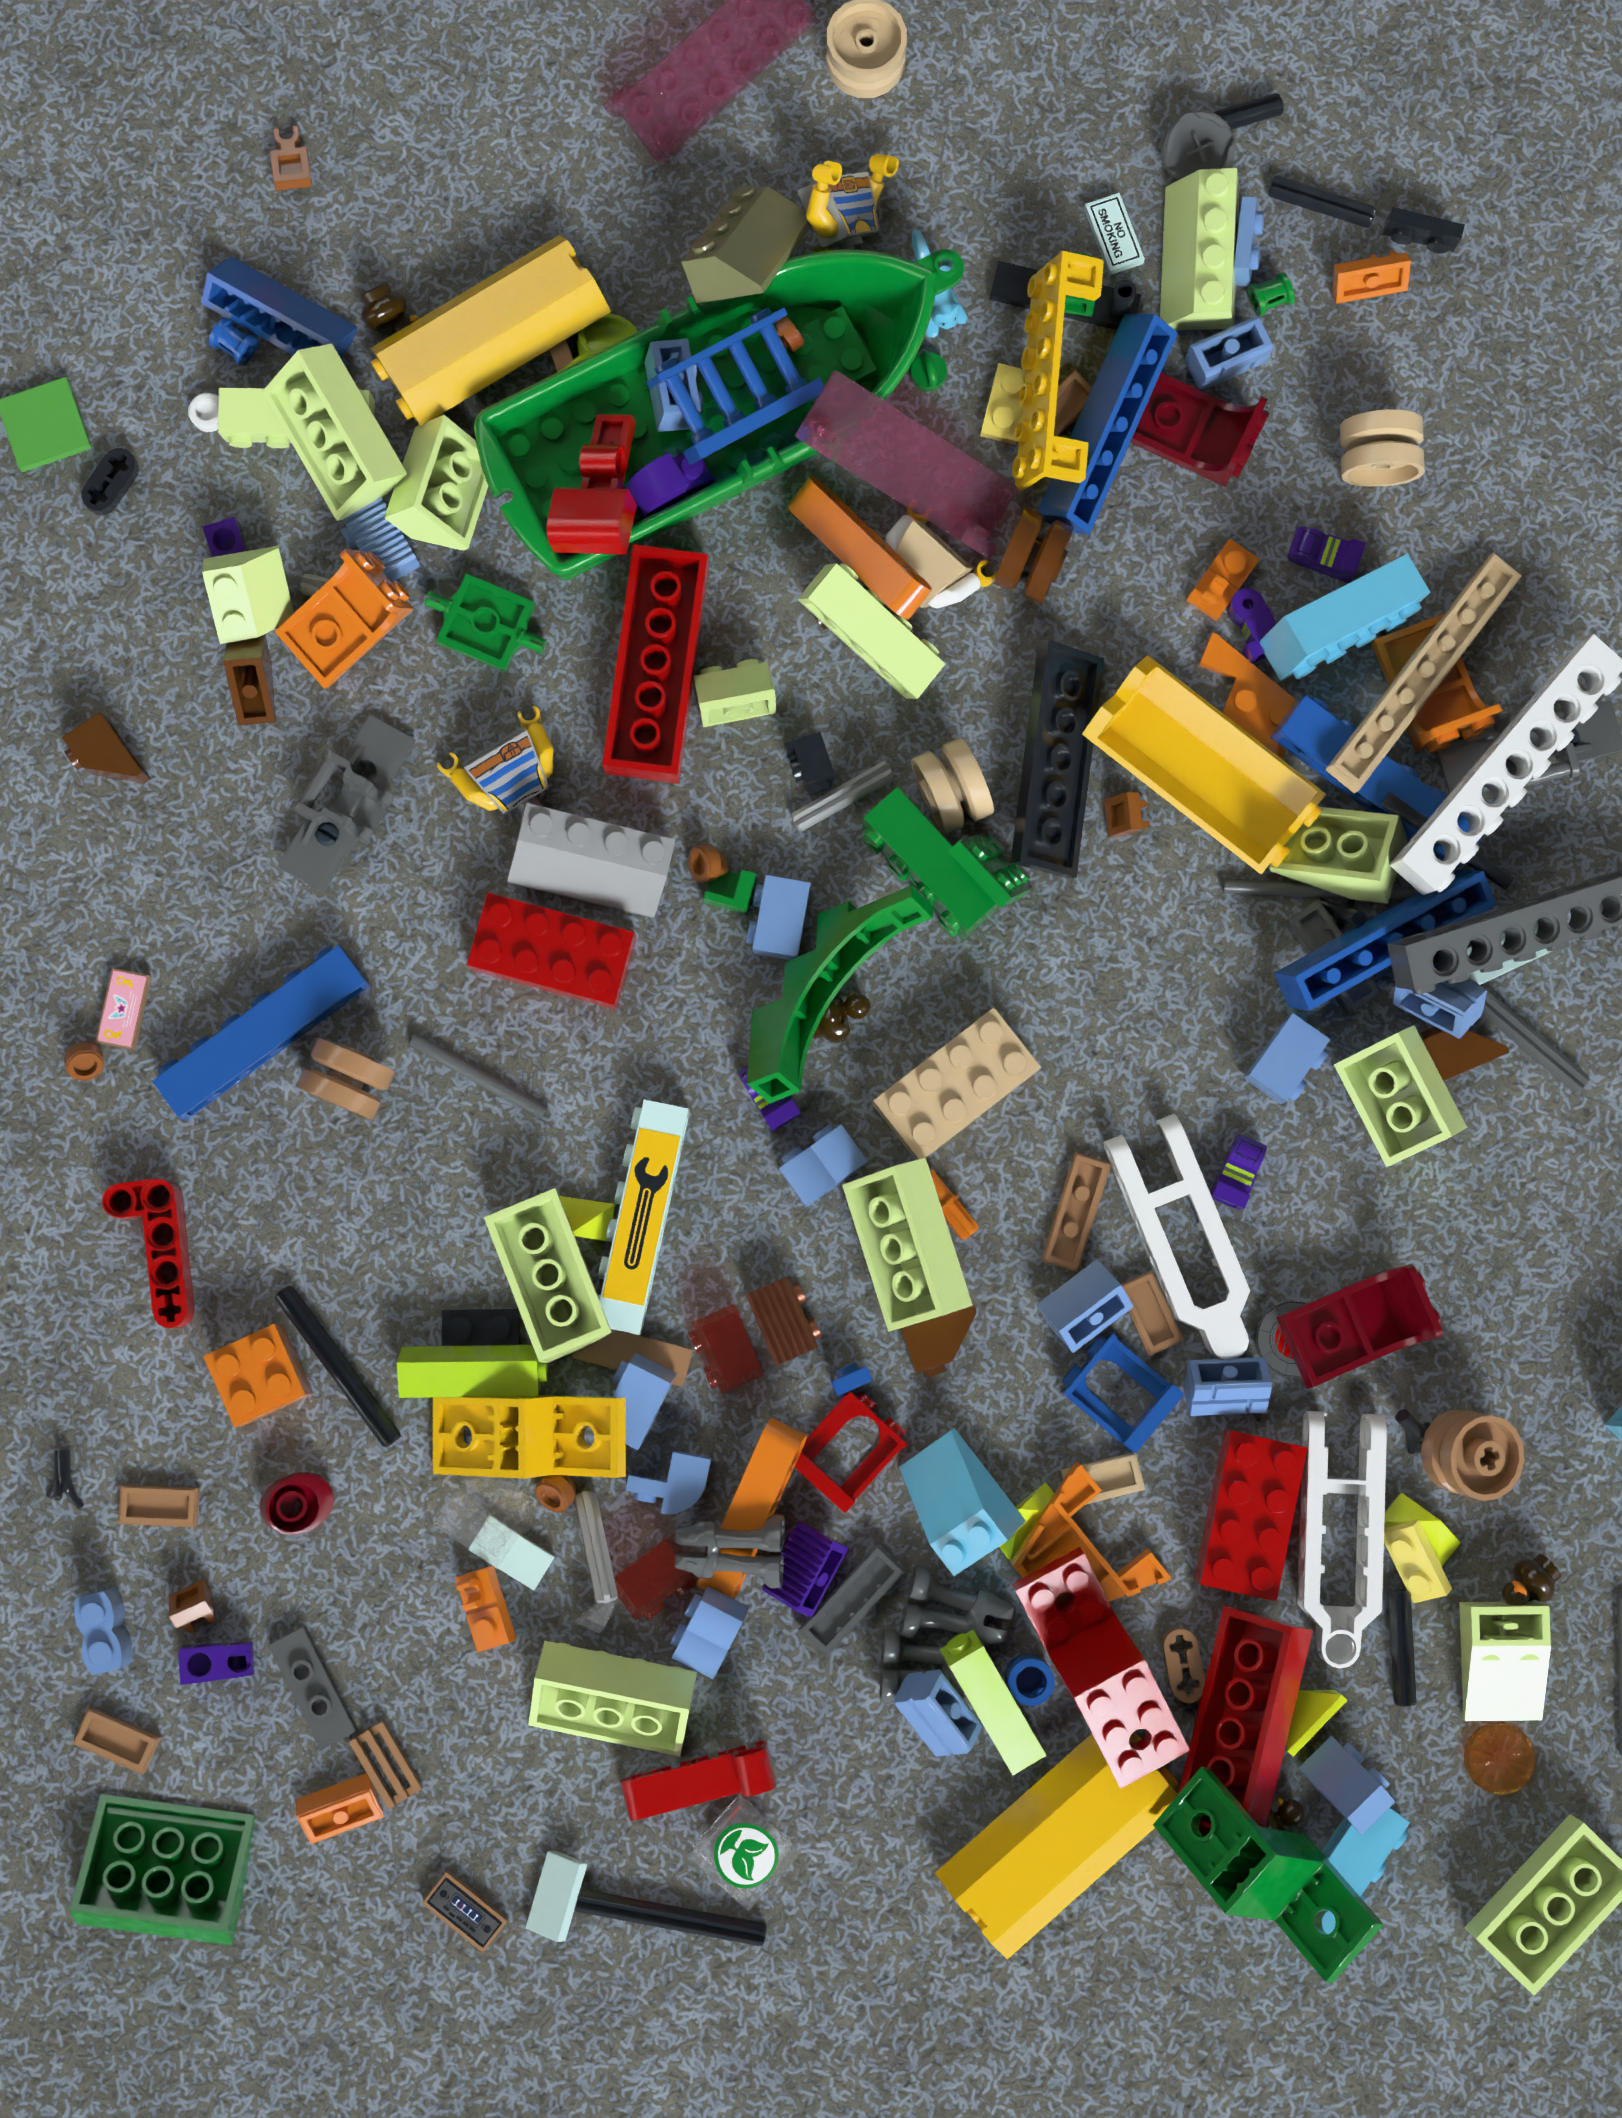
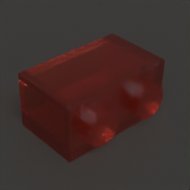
[688,1304,765,1394]
[615,1533,697,1621]

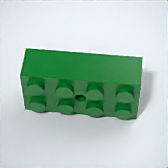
[861,787,998,941]

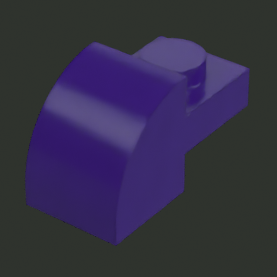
[625,453,714,519]

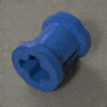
[208,317,259,366]

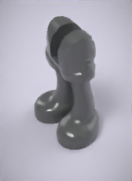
[674,1514,785,1588]
[899,1565,1015,1646]
[879,1629,989,1704]

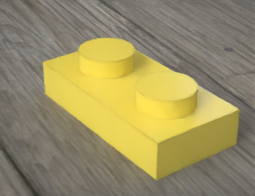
[980,363,1025,445]
[1384,1519,1452,1603]

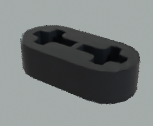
[81,448,139,515]

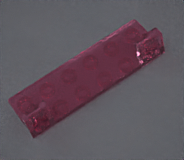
[602,0,817,163]
[795,371,1018,559]

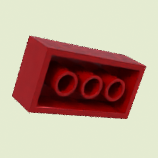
[467,892,637,1010]
[1194,1429,1308,1602]

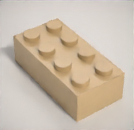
[872,1008,1041,1160]

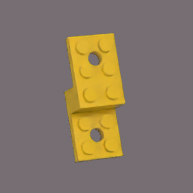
[433,1395,626,1479]

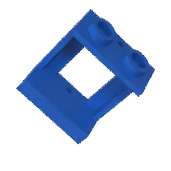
[1061,1334,1185,1453]

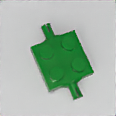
[424,573,547,673]

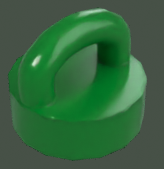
[910,350,947,392]

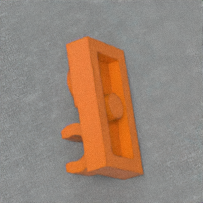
[1332,251,1411,304]
[1186,538,1260,621]
[455,1565,517,1653]

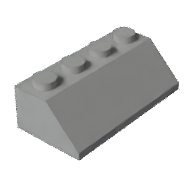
[507,803,675,918]

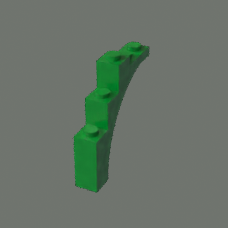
[747,885,933,1103]

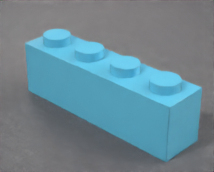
[1321,1808,1410,1934]

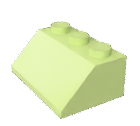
[384,415,488,551]

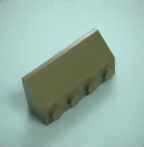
[681,185,812,303]

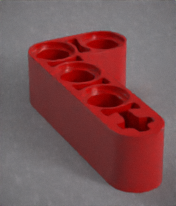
[102,1179,195,1328]
[620,1741,777,1821]

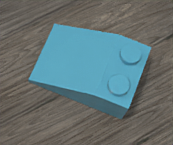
[899,1428,1026,1576]

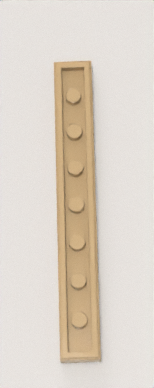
[1325,552,1522,794]

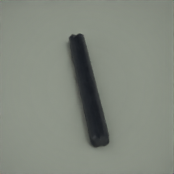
[275,1286,401,1447]
[574,1889,767,1946]

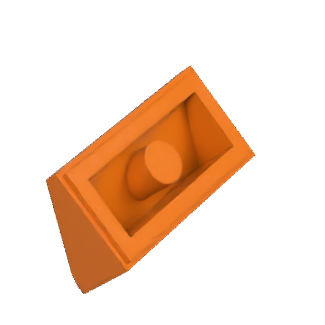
[296,1773,384,1844]

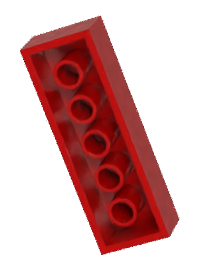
[602,544,709,784]
[1178,1606,1313,1837]

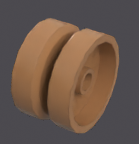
[295,1038,395,1121]
[1421,1408,1525,1501]

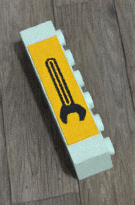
[597,1099,690,1335]

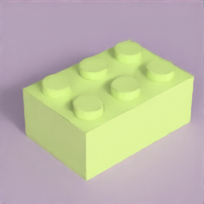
[1334,1025,1468,1167]

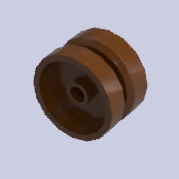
[994,507,1074,604]

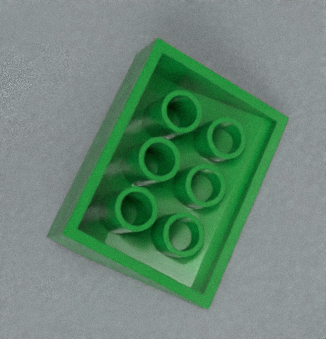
[69,1794,255,1945]

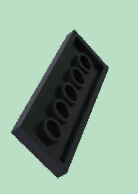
[1010,639,1104,878]

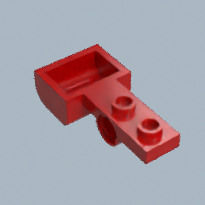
[547,415,637,555]

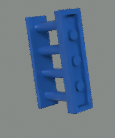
[646,307,827,465]

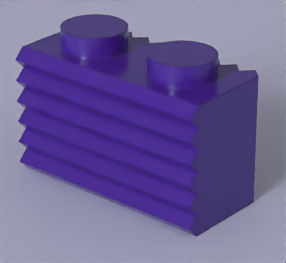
[762,1521,849,1617]

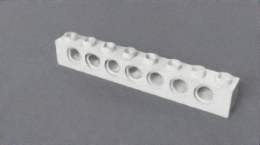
[1389,634,1622,895]

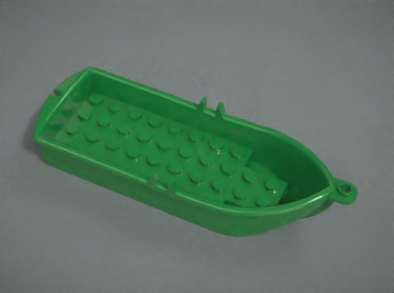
[474,249,964,581]

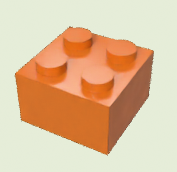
[203,1324,313,1427]

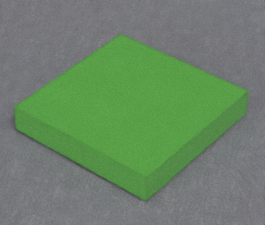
[0,377,92,472]

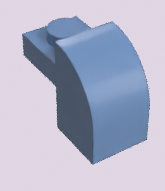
[625,1450,712,1514]

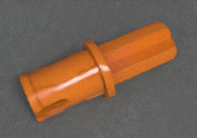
[930,1169,979,1240]

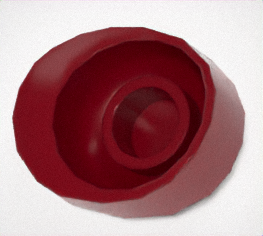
[259,1472,334,1535]

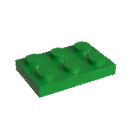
[948,833,1033,908]

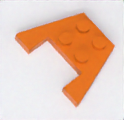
[1198,632,1297,760]
[1010,1461,1171,1606]

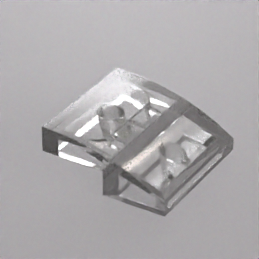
[433,1476,542,1568]

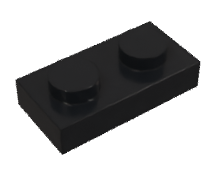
[1382,207,1465,253]
[442,1308,520,1346]

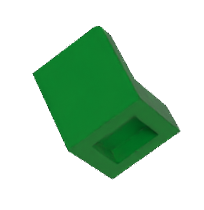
[703,870,757,915]

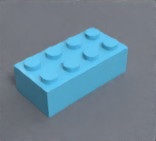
[1259,553,1431,681]

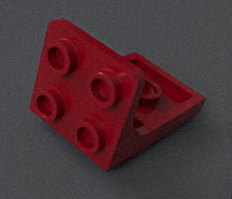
[1130,372,1270,487]
[1276,1264,1443,1389]

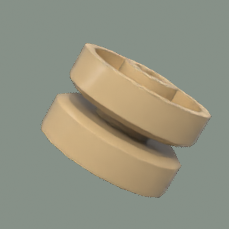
[826,0,907,98]
[1340,409,1425,486]
[911,737,994,835]

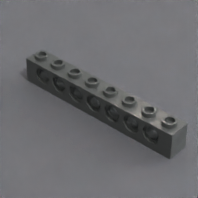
[1387,869,1622,994]

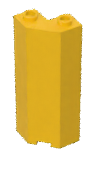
[370,235,611,427]
[1082,655,1326,874]
[935,1731,1180,1960]

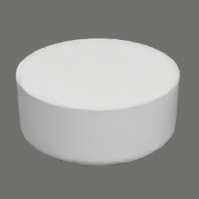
[188,393,219,432]

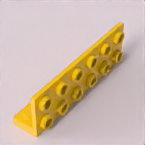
[1012,251,1104,491]

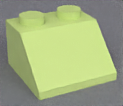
[202,546,294,644]
[693,659,776,727]

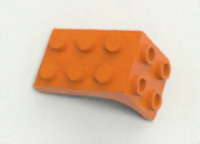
[274,549,414,689]
[1371,614,1502,754]

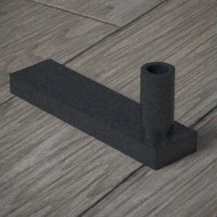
[989,261,1141,330]

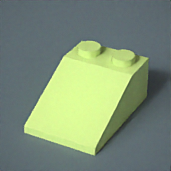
[1269,807,1407,904]

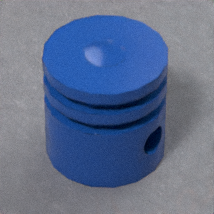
[1004,1653,1055,1706]

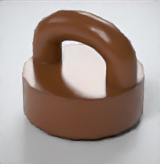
[766,316,804,353]
[688,844,729,883]
[64,1042,104,1081]
[535,1475,578,1513]

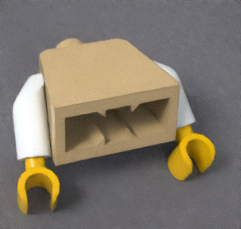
[885,499,997,613]

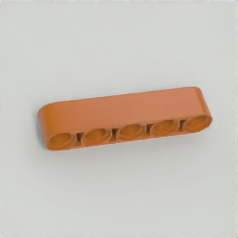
[787,476,932,620]
[696,1417,807,1599]

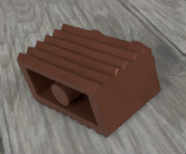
[746,1276,822,1366]

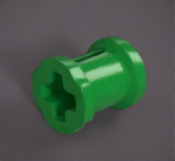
[1247,272,1295,317]

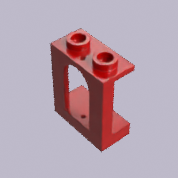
[795,1391,907,1513]

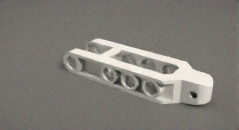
[1103,1114,1250,1359]
[1297,1411,1387,1668]

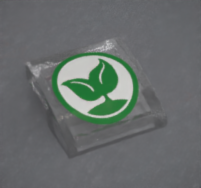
[687,1794,801,1911]

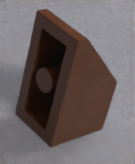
[223,634,276,725]
[62,712,150,784]
[1421,1026,1510,1081]
[900,1305,977,1378]

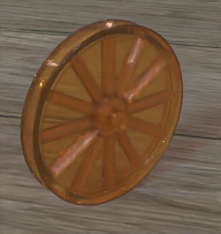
[1464,1722,1536,1795]

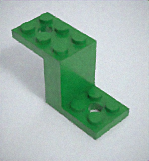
[1153,1767,1384,1983]

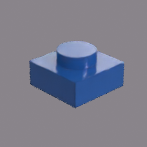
[831,1362,872,1396]

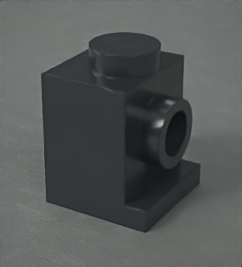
[785,732,835,795]

